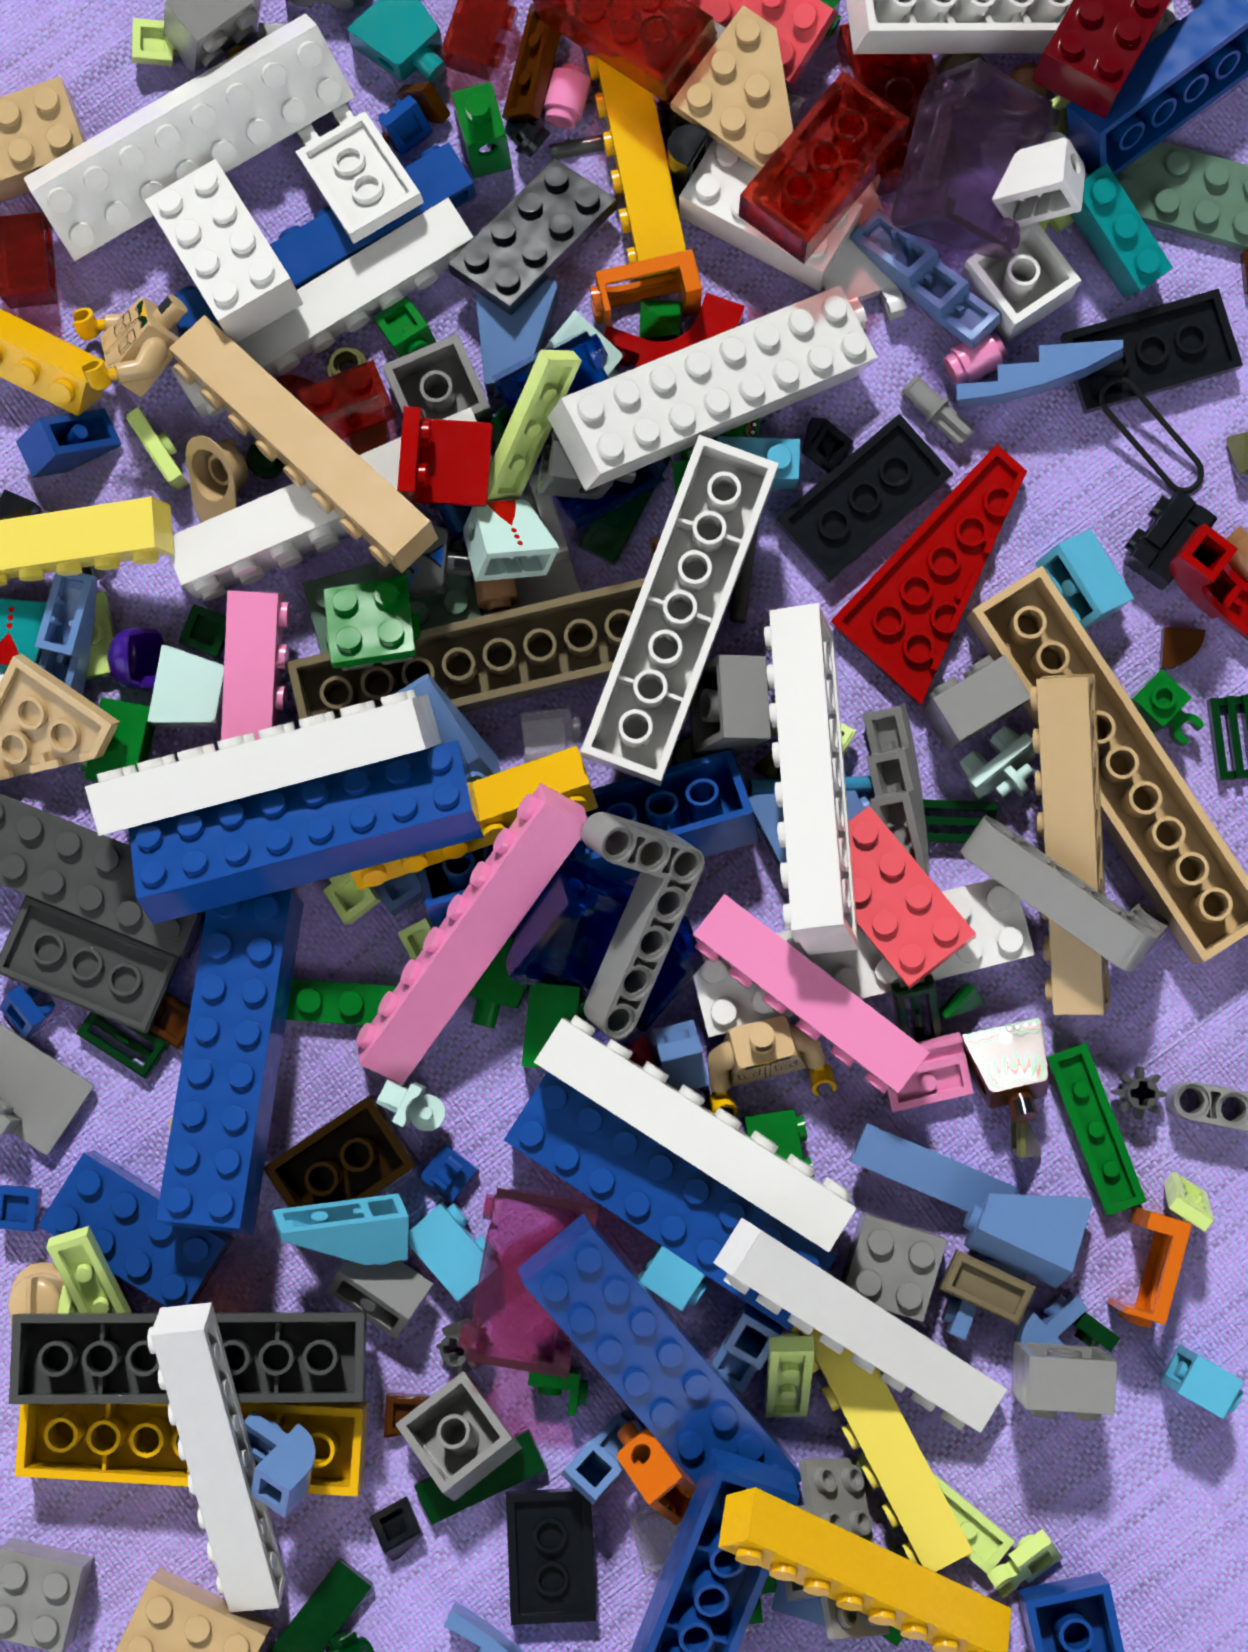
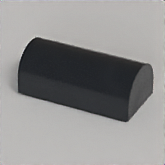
[668,124,708,195]

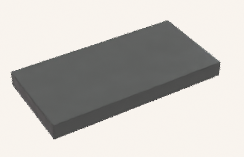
[0,895,182,1034]

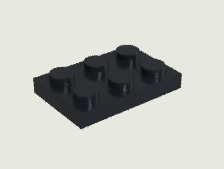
[506,1488,596,1625]

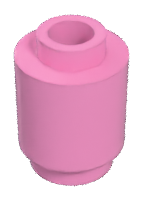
[543,64,591,129]
[943,334,1007,385]

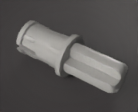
[900,375,974,446]

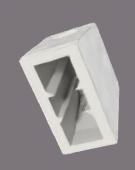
[992,131,1085,229]

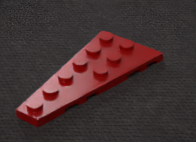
[829,444,1027,707]

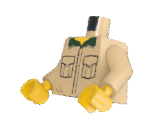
[73,294,188,398]
[707,1015,837,1117]

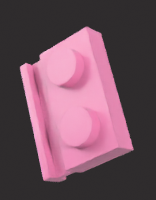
[886,1032,974,1113]

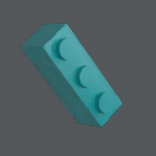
[1070,163,1173,298]

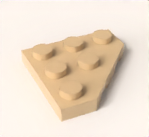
[670,5,795,178]
[0,654,120,781]

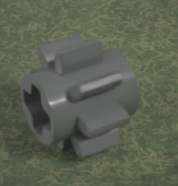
[1111,1067,1167,1120]
[436,1318,492,1375]

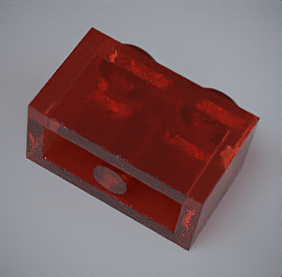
[441,0,518,81]
[0,212,58,309]
[297,360,397,440]

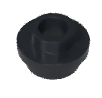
[514,119,551,158]

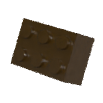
[264,1095,420,1208]

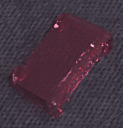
[458,1186,599,1378]

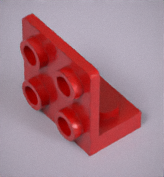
[397,406,493,507]

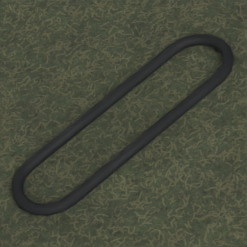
[1098,377,1204,493]

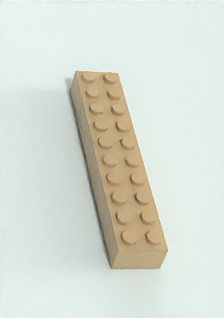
[966,566,1248,964]

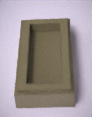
[939,1249,1036,1326]

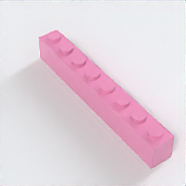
[356,783,587,1085]

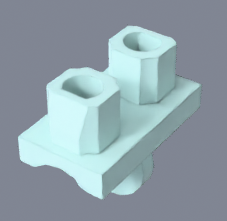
[960,726,1037,801]
[376,1080,446,1131]

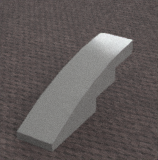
[862,704,930,873]

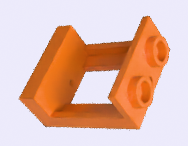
[590,249,702,330]
[1107,1206,1192,1329]

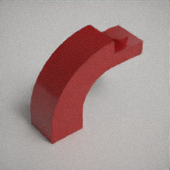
[603,293,745,368]
[1170,523,1248,641]

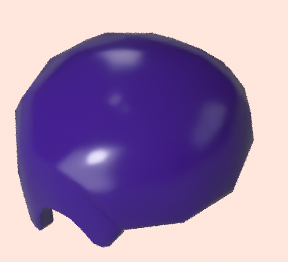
[107,627,165,689]

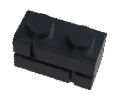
[1123,490,1217,590]

